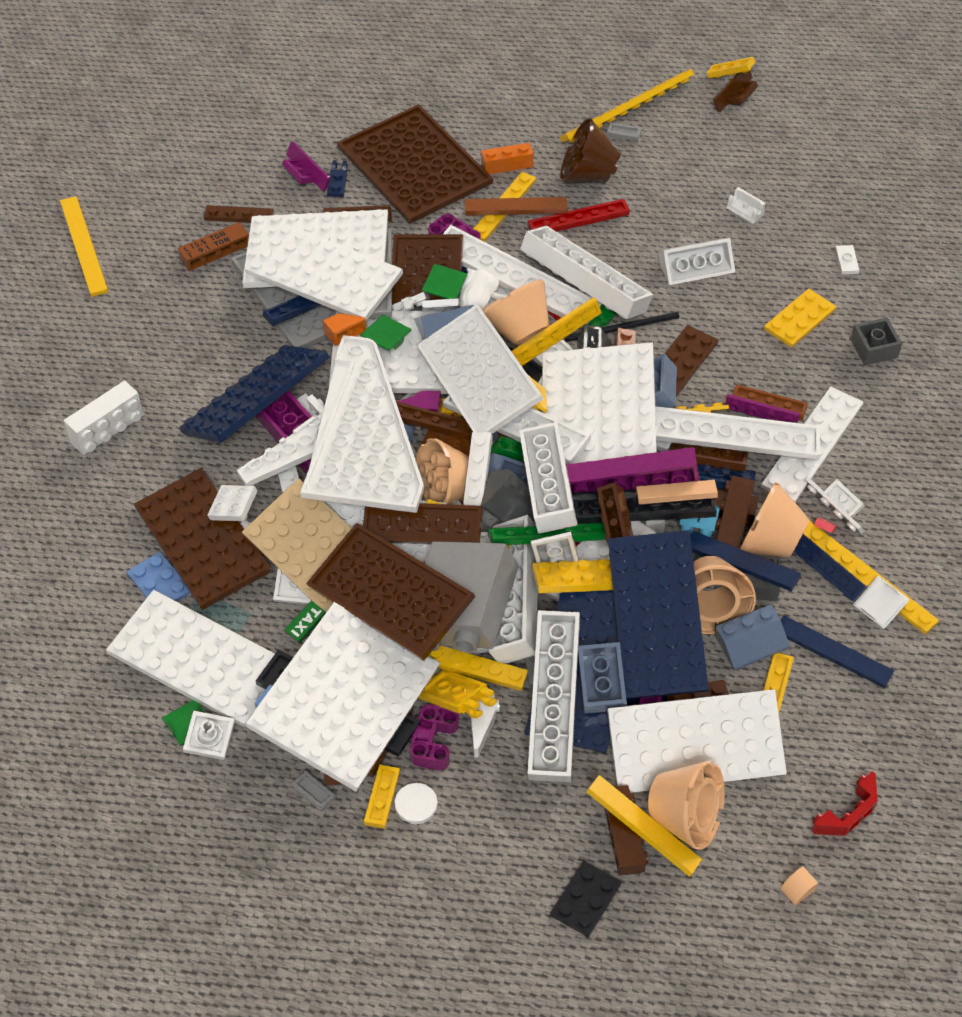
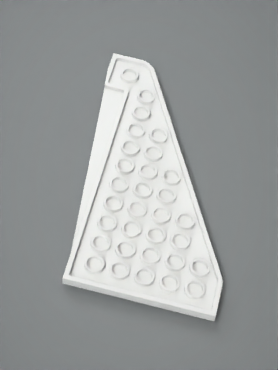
[300,335,424,513]

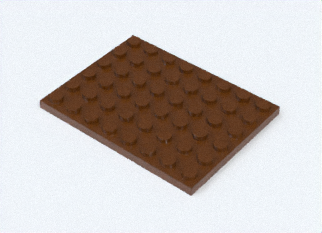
[337,104,493,224]

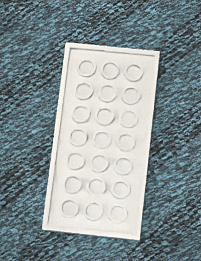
[245,223,403,321]
[417,304,544,434]
[106,590,275,727]
[607,689,787,793]

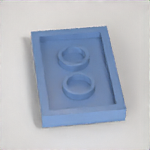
[126,552,191,602]

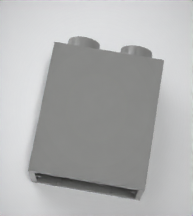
[425,541,519,653]

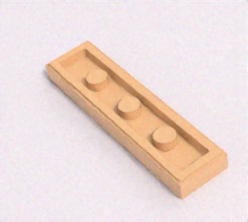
[636,480,718,504]

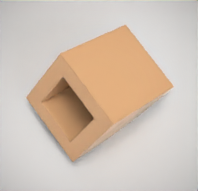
[780,866,818,905]

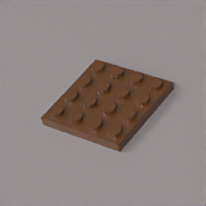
[392,234,464,304]

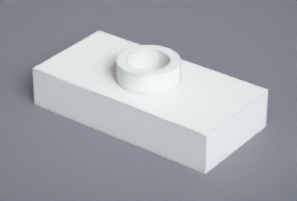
[835,245,859,275]

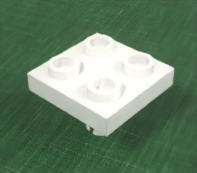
[207,485,257,522]
[183,711,235,760]

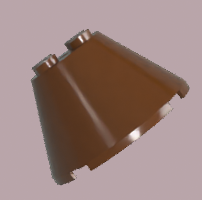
[560,118,621,182]

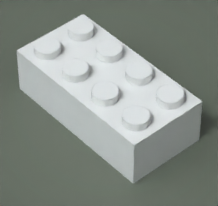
[64,380,143,455]

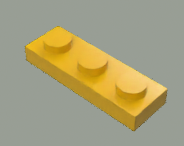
[706,57,755,78]
[364,764,400,829]

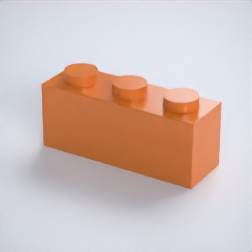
[481,142,534,174]

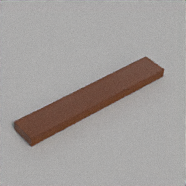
[465,197,567,215]

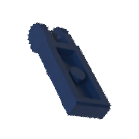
[327,160,347,197]

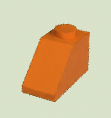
[323,313,366,346]

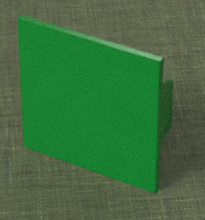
[422,264,468,299]
[360,314,412,351]
[162,700,205,746]

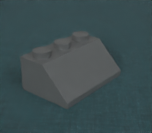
[480,469,534,523]

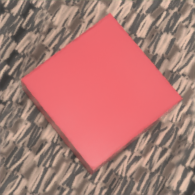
[814,517,838,533]

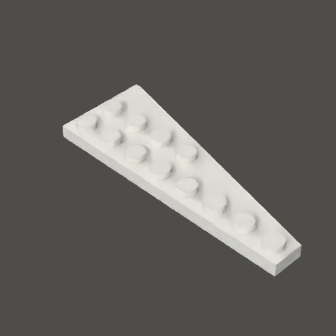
[237,412,323,486]

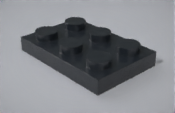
[550,860,622,938]

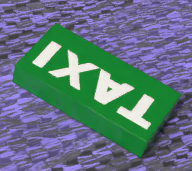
[284,600,326,643]

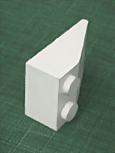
[531,532,579,563]

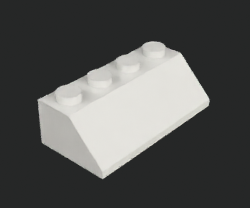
[658,238,735,285]

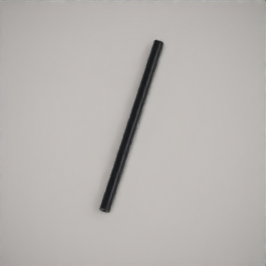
[563,311,679,342]

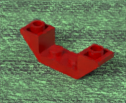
[812,771,878,836]

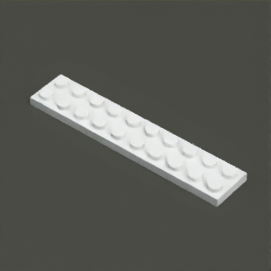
[443,225,602,328]
[655,406,820,460]

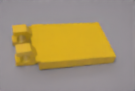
[418,669,497,719]

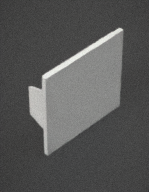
[853,576,910,629]

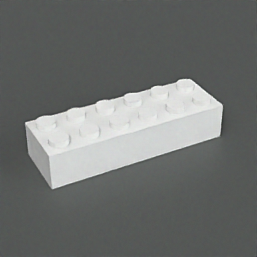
[519,422,578,534]

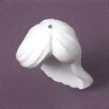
[458,268,499,310]

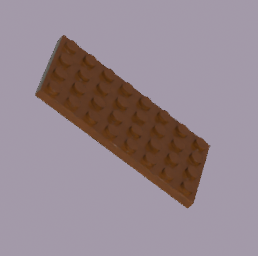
[134,468,272,610]
[306,523,475,661]

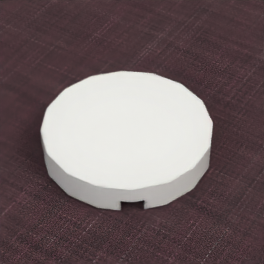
[395,783,438,824]

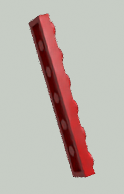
[528,199,630,232]

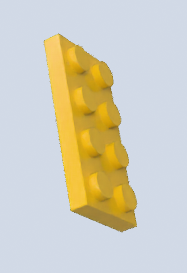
[764,288,837,348]
[532,559,613,594]

